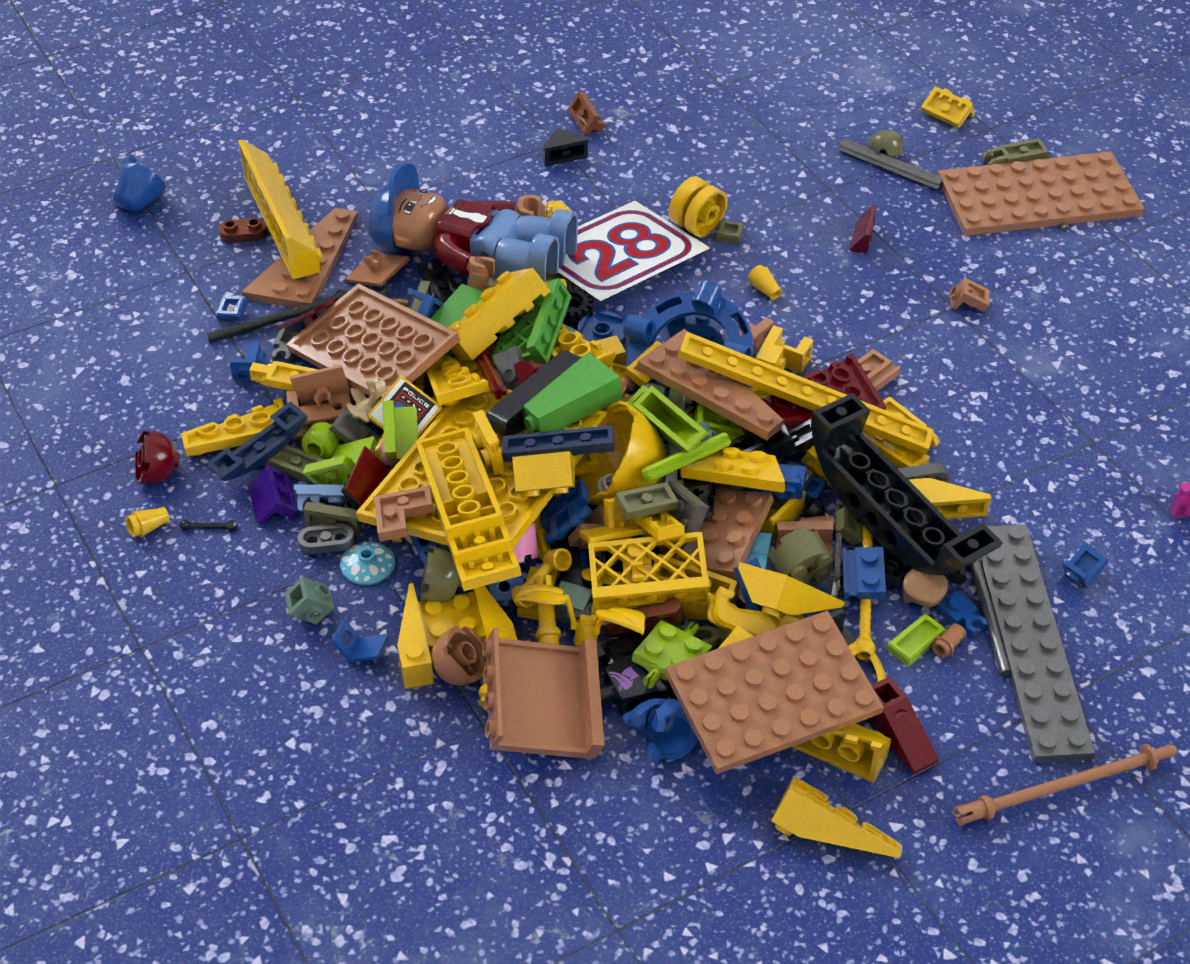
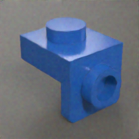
[230,341,266,381]
[1062,543,1108,588]

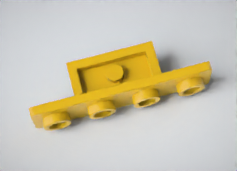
[579,498,674,543]

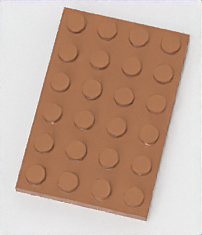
[286,283,460,401]
[665,610,884,774]

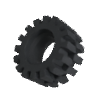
[562,286,593,330]

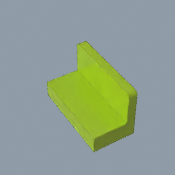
[382,400,418,461]

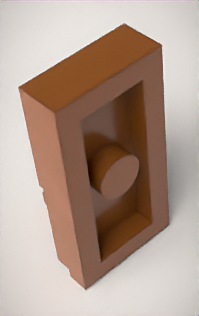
[568,91,606,135]

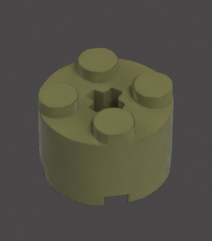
[768,527,834,585]

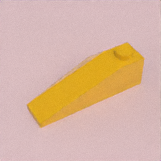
[738,562,845,617]
[771,775,902,858]

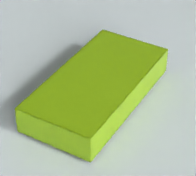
[886,613,947,667]

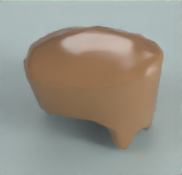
[903,569,948,608]

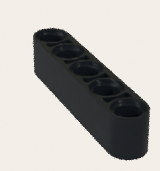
[486,350,582,437]

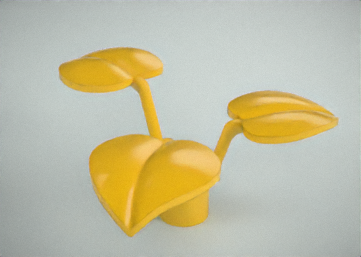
[514,568,645,647]

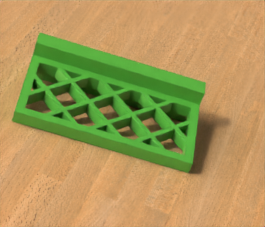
[491,278,572,371]

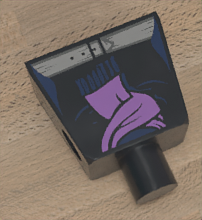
[600,652,668,715]

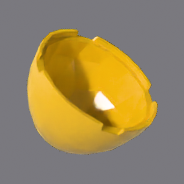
[575,401,668,506]

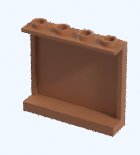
[482,628,605,759]

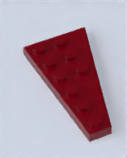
[740,353,887,434]

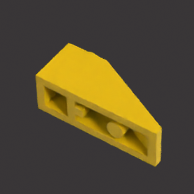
[909,478,991,519]

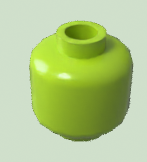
[301,422,341,459]

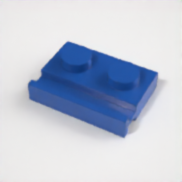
[842,547,886,599]

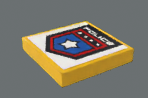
[367,375,443,438]

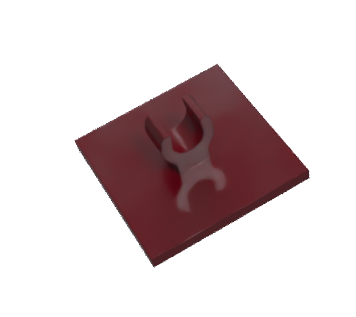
[276,297,339,331]

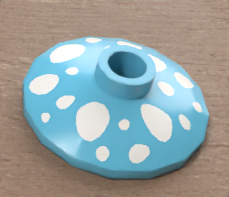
[340,541,396,586]

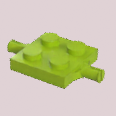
[631,620,712,688]

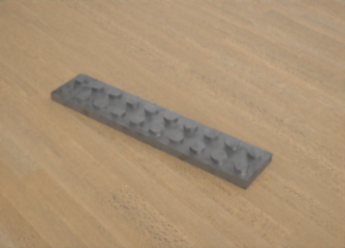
[972,524,1095,763]

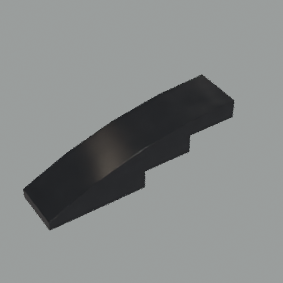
[726,419,814,460]

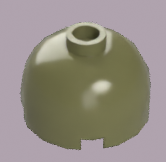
[420,545,463,603]

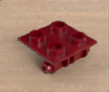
[344,446,392,506]

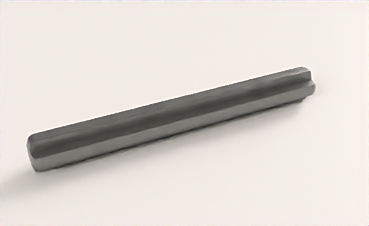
[839,139,943,190]

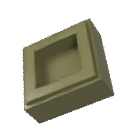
[716,220,744,245]

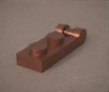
[602,597,686,638]

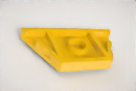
[681,447,785,493]

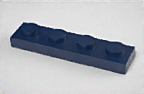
[502,425,615,462]

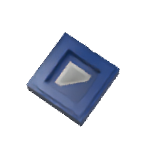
[216,295,249,321]

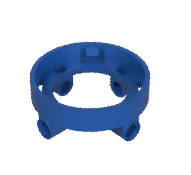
[623,280,756,413]

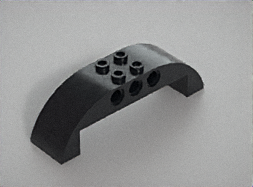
[811,393,1003,576]

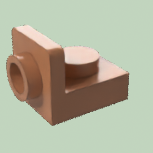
[949,277,989,312]

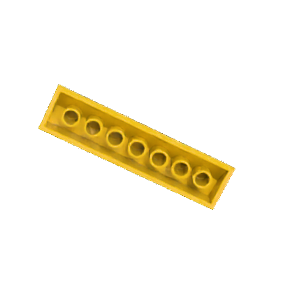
[238,140,323,280]

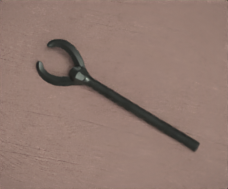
[206,284,390,343]

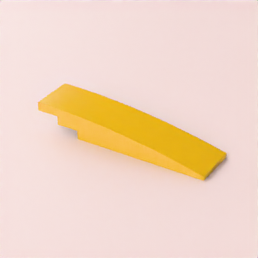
[415,427,522,591]

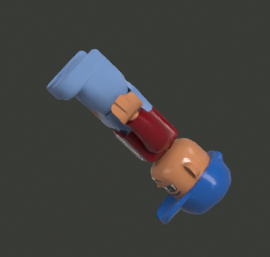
[367,163,578,291]

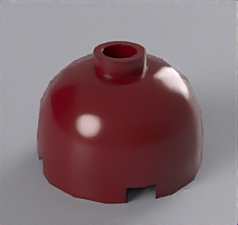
[135,430,180,485]

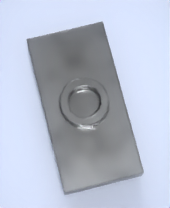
[494,346,524,390]
[329,408,381,444]

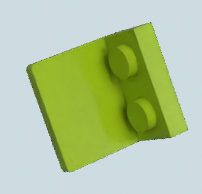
[303,436,377,485]

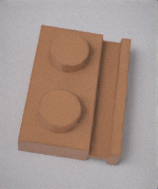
[858,349,901,391]

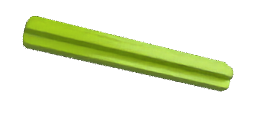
[641,432,731,483]

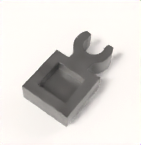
[272,328,302,364]

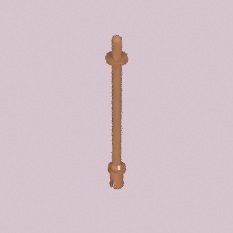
[953,744,1177,826]

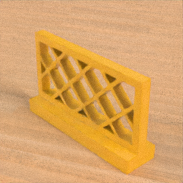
[588,532,710,612]

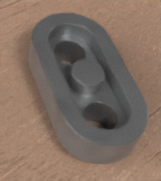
[298,523,354,554]

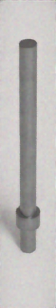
[967,558,1011,677]

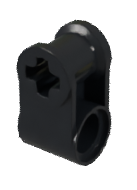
[683,478,716,522]

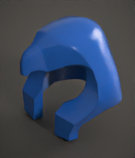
[112,155,166,212]
[623,698,698,763]

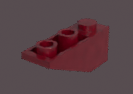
[869,676,939,775]

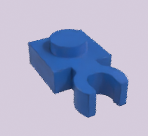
[936,590,988,639]

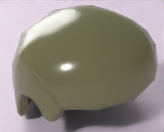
[868,129,903,156]

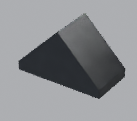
[543,128,588,167]

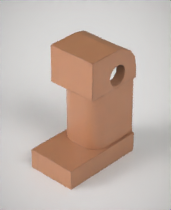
[286,390,350,441]

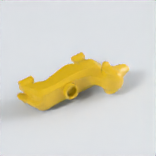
[706,586,799,636]

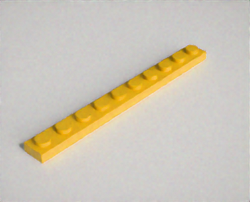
[677,332,934,455]

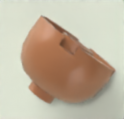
[431,625,486,686]

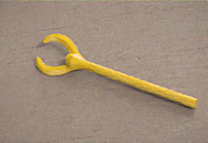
[848,527,886,682]

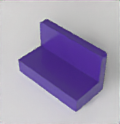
[248,465,299,525]

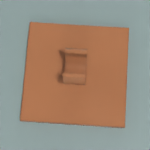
[344,250,410,287]
[290,364,355,409]

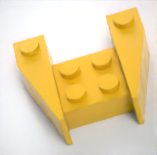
[397,583,517,689]

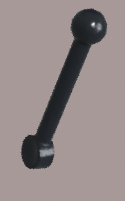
[180,520,238,532]

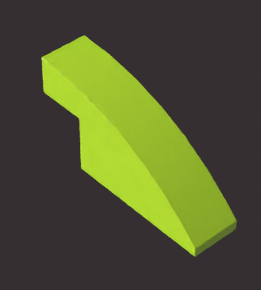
[627,385,708,453]

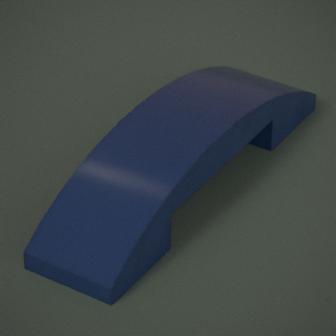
[206,401,308,481]

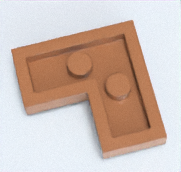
[374,486,434,542]

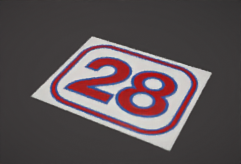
[558,201,710,301]

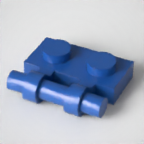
[540,479,592,545]

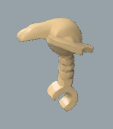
[346,378,386,423]

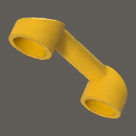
[512,548,572,608]

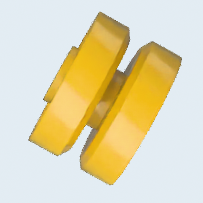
[669,176,728,238]

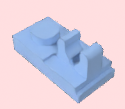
[294,484,349,512]

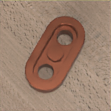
[219,218,267,243]

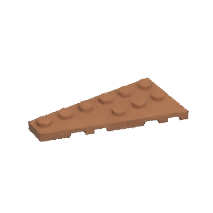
[241,208,358,308]
[637,329,783,440]

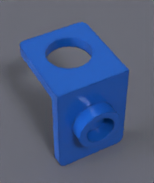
[332,620,389,663]

